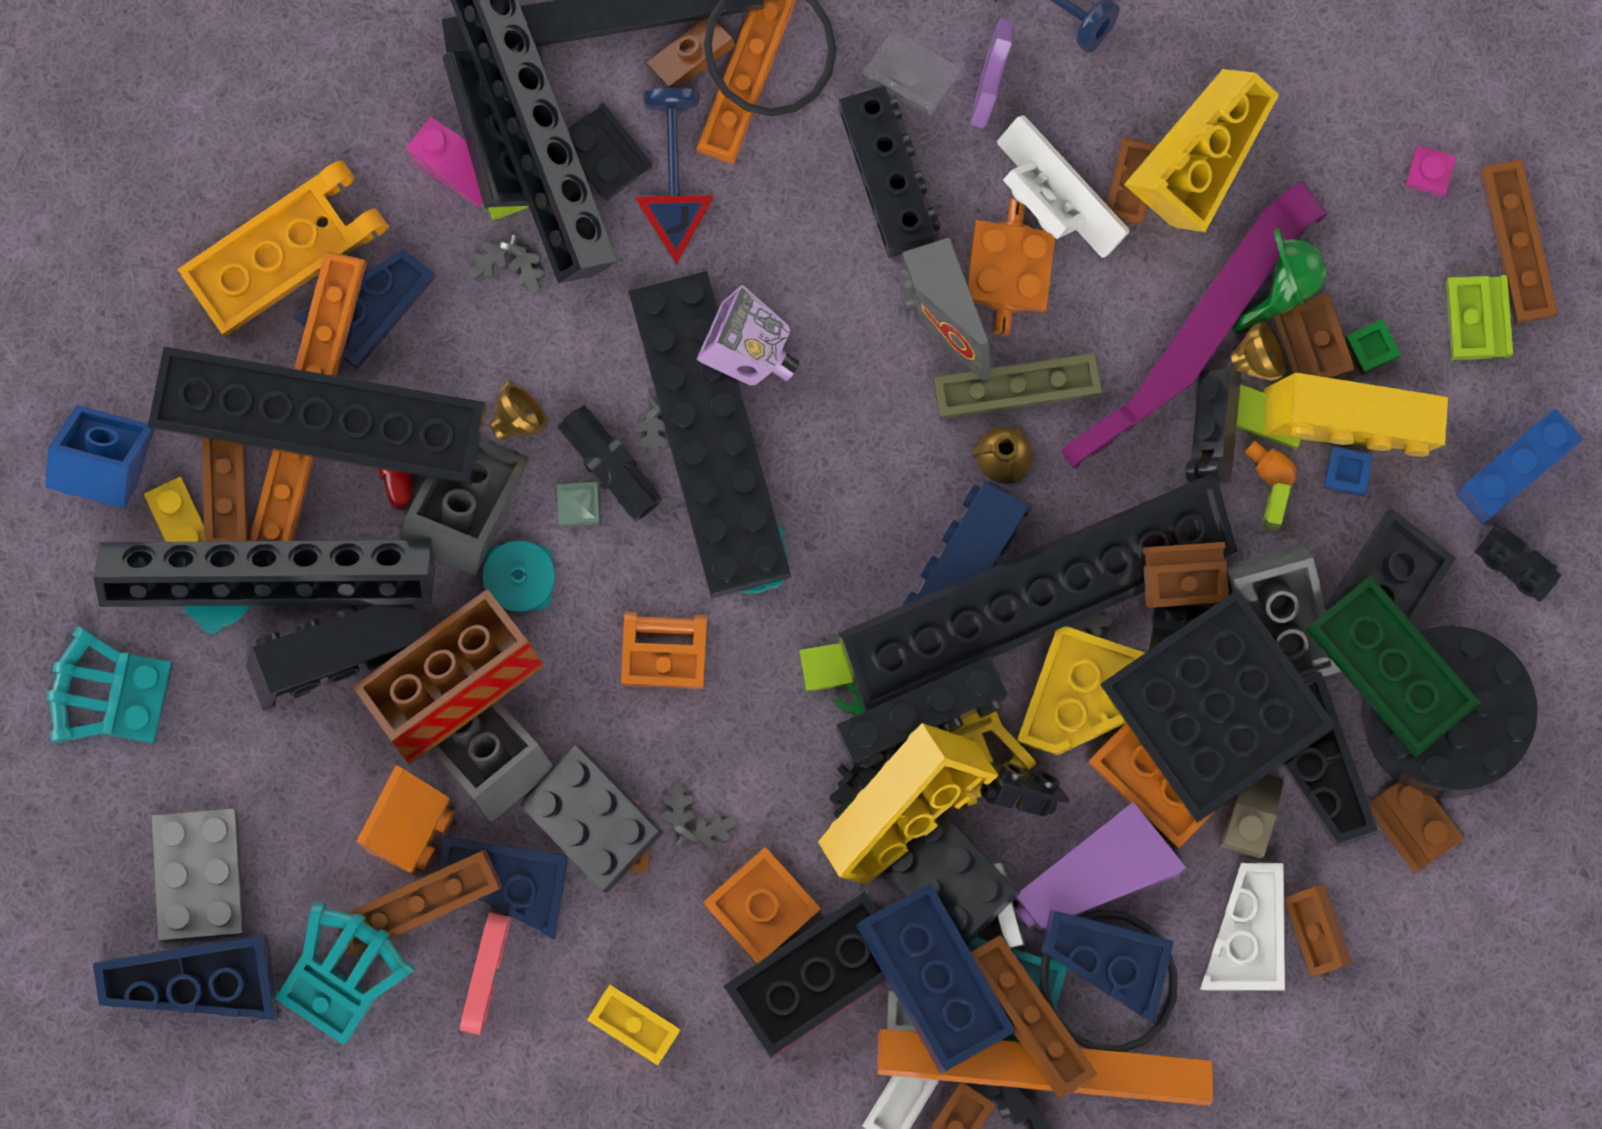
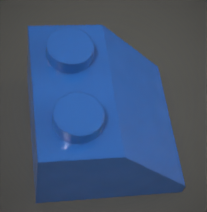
[45,405,154,508]

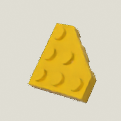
[1017,626,1144,756]

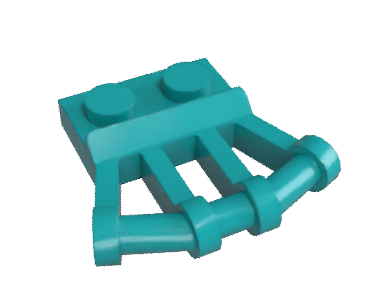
[45,626,173,744]
[275,902,416,1045]

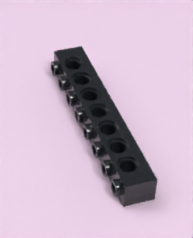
[450,0,618,284]
[93,540,435,607]

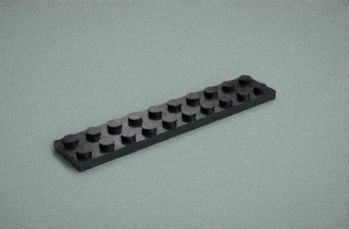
[837,474,1238,711]

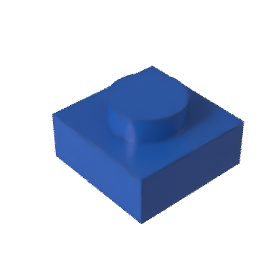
[1323,446,1373,497]

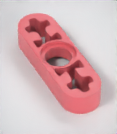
[460,912,511,1036]

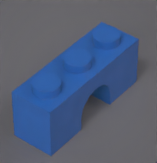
[1456,408,1583,525]

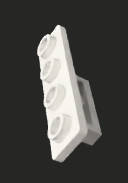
[997,115,1129,258]

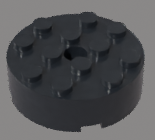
[1362,626,1538,799]

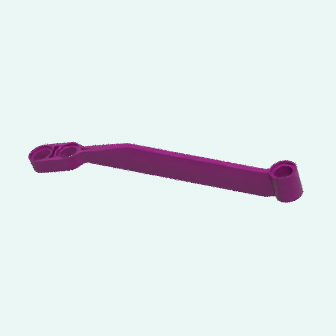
[1061,181,1327,469]

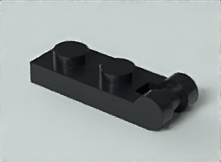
[1185,368,1242,483]

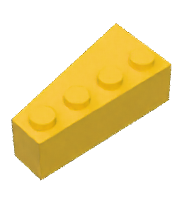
[1124,69,1279,232]
[1264,373,1448,457]
[818,723,999,885]

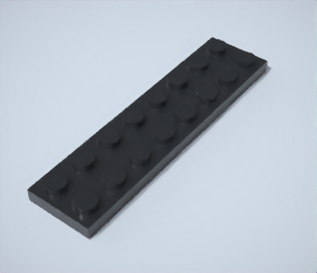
[628,271,791,599]
[147,346,487,485]

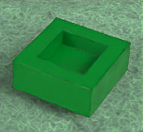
[1345,319,1401,375]

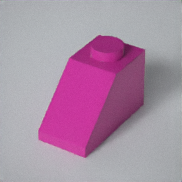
[406,117,483,207]

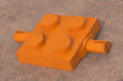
[967,199,1055,336]

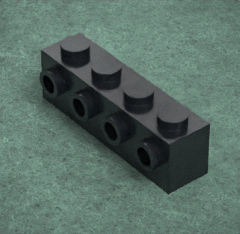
[839,85,940,258]
[836,656,1007,769]

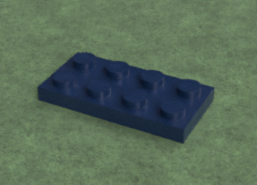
[856,883,1016,1074]

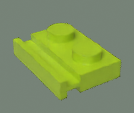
[1446,275,1513,361]

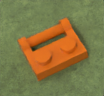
[621,612,708,689]

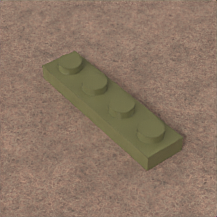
[933,353,1102,420]

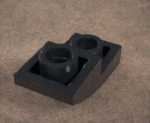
[994,1086,1049,1129]

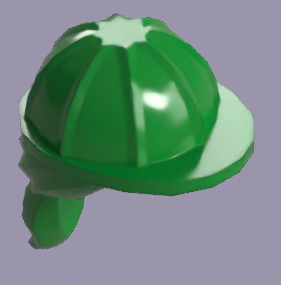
[1233,227,1327,333]

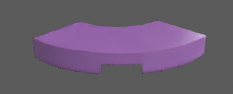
[970,18,1014,128]

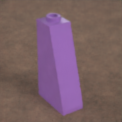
[1014,802,1186,931]

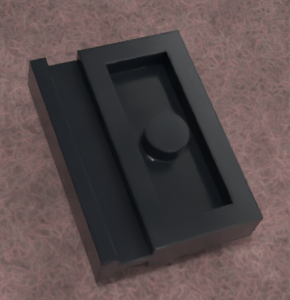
[568,103,652,201]

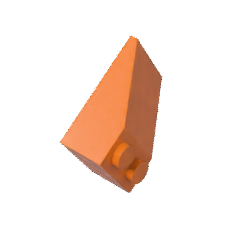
[356,765,455,876]

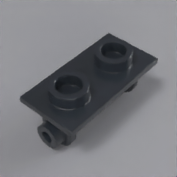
[1474,525,1562,602]
[980,762,1070,817]

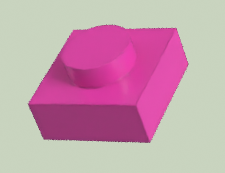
[1405,145,1457,197]

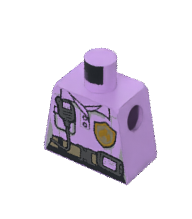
[697,285,799,385]

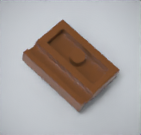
[1274,293,1357,379]
[1142,542,1229,608]
[1369,782,1464,874]

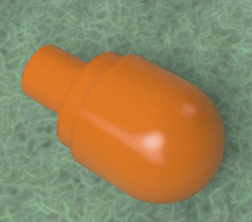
[1244,441,1297,487]

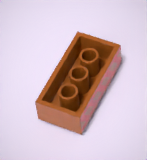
[352,589,545,765]

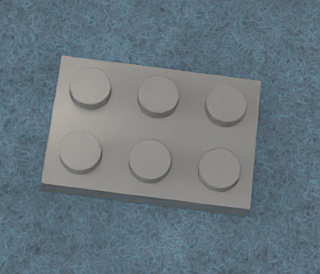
[151,808,244,941]

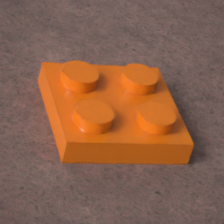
[703,847,821,964]

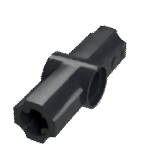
[557,405,662,522]

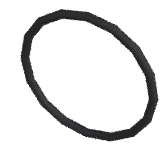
[703,0,836,117]
[1040,909,1178,1052]

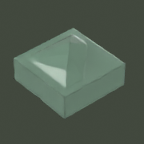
[556,482,600,527]

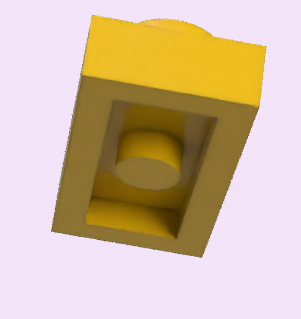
[144,476,205,542]
[587,985,681,1066]

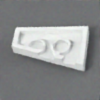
[1200,863,1285,991]

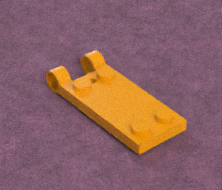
[177,160,389,338]

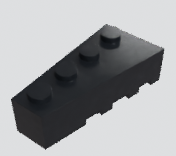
[246,604,425,711]
[1282,672,1378,847]

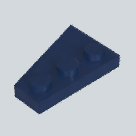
[293,249,436,370]
[438,836,569,939]
[1041,910,1174,1024]

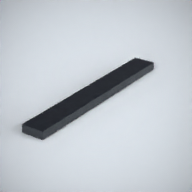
[441,0,765,54]

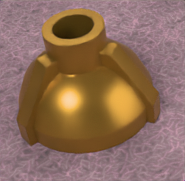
[1231,321,1286,381]
[489,381,549,441]
[973,426,1033,484]

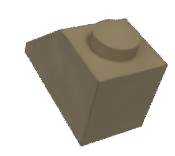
[1219,776,1284,860]

